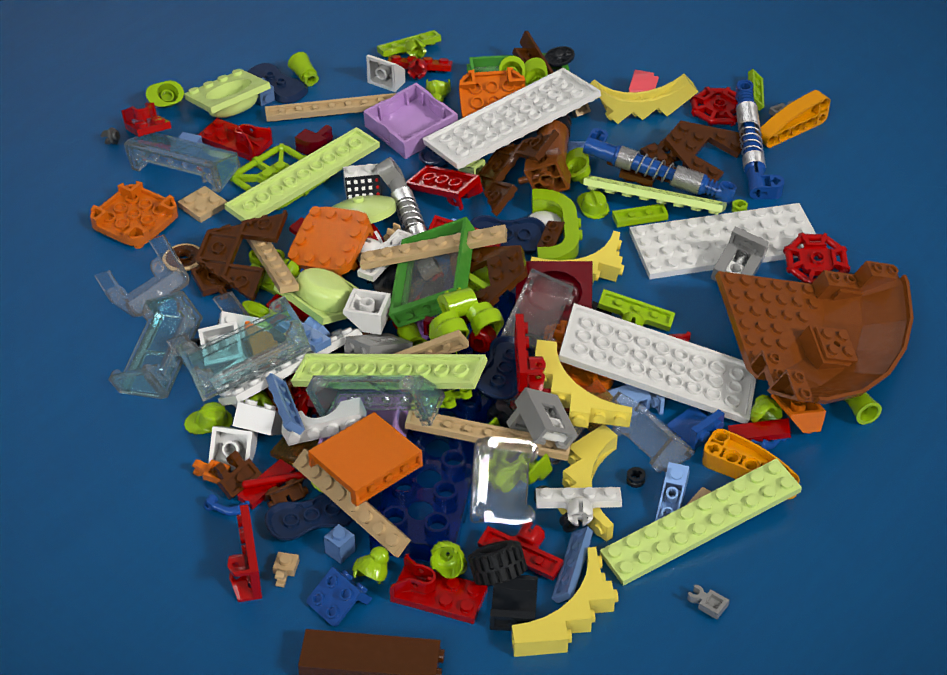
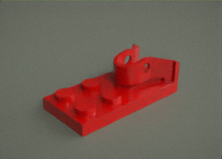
[121,102,172,137]
[198,118,273,161]
[406,165,483,211]
[514,314,546,396]
[227,504,262,602]
[390,554,488,624]

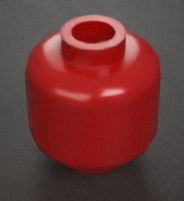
[468,325,497,353]

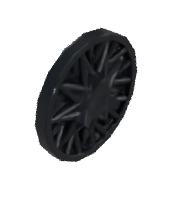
[545,46,575,67]

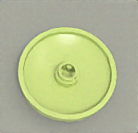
[332,195,397,224]

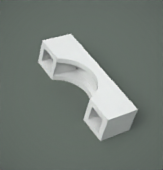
[281,397,367,446]

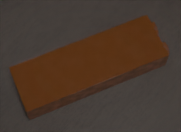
[298,629,445,675]

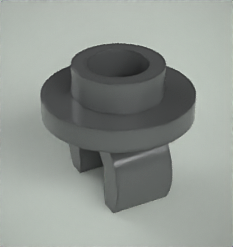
[101,127,120,144]

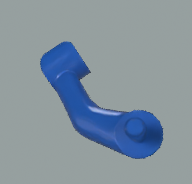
[751,438,788,450]
[204,494,250,516]

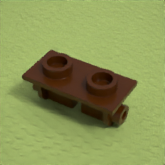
[537,221,565,247]
[264,477,309,508]

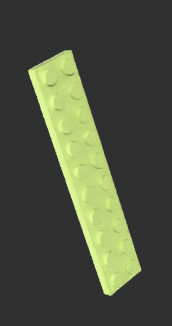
[224,127,380,222]
[291,354,488,389]
[600,458,802,586]

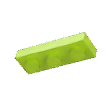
[748,69,764,111]
[612,204,669,228]

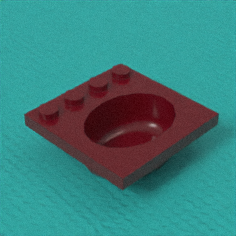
[515,261,593,338]

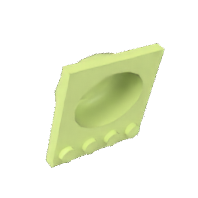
[184,69,271,118]
[273,268,359,325]

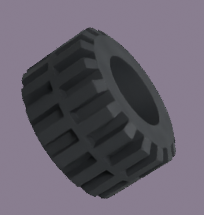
[468,540,527,586]

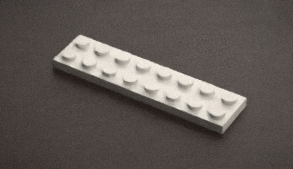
[218,327,363,405]

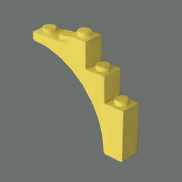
[590,74,698,124]
[530,230,624,283]
[535,339,632,428]
[557,424,618,542]
[511,547,618,657]

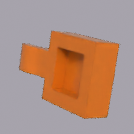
[192,459,231,484]

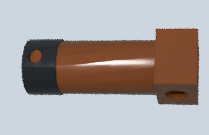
[518,113,572,192]

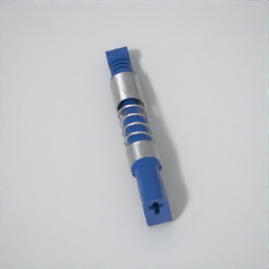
[735,79,785,199]
[583,128,737,205]

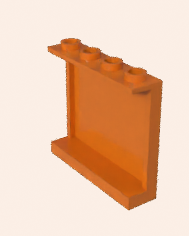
[308,412,423,507]

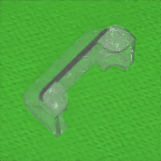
[501,268,574,350]
[470,436,539,526]

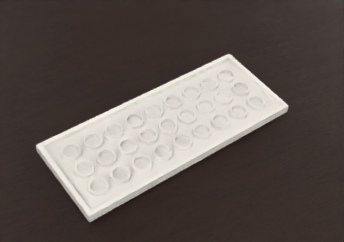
[423,68,601,169]
[629,203,820,279]
[558,303,756,424]

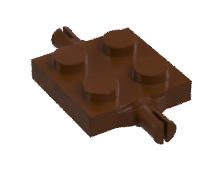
[190,266,232,299]

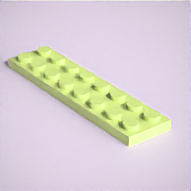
[583,175,727,215]

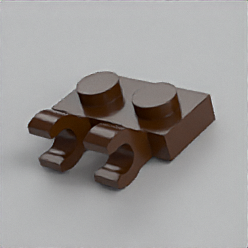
[640,138,680,166]
[211,450,262,500]

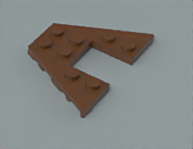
[664,120,744,195]
[477,129,559,216]
[195,210,288,302]
[450,245,528,325]

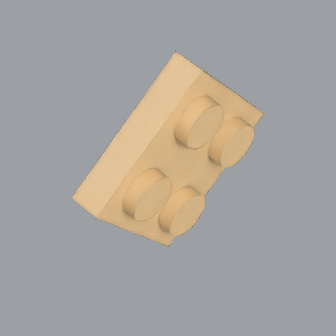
[178,186,227,223]

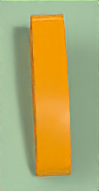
[756,90,830,148]
[702,429,800,499]

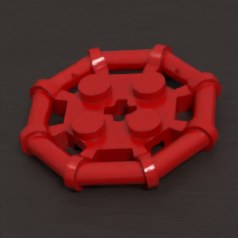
[689,86,738,126]
[783,232,851,284]

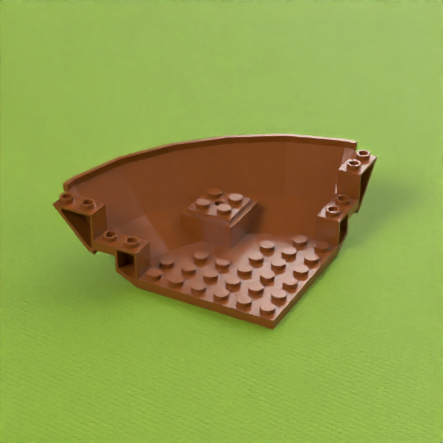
[715,261,914,404]

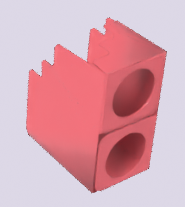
[629,70,659,92]

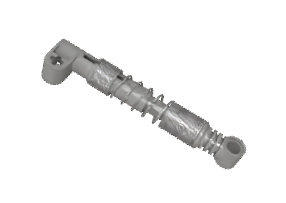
[375,157,442,281]

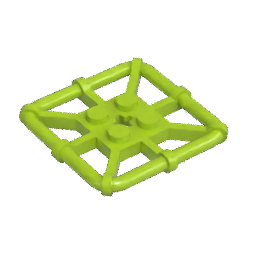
[230,143,330,210]

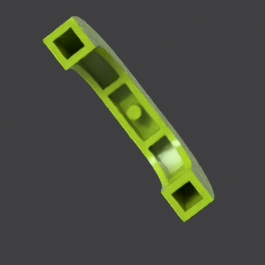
[531,189,583,260]

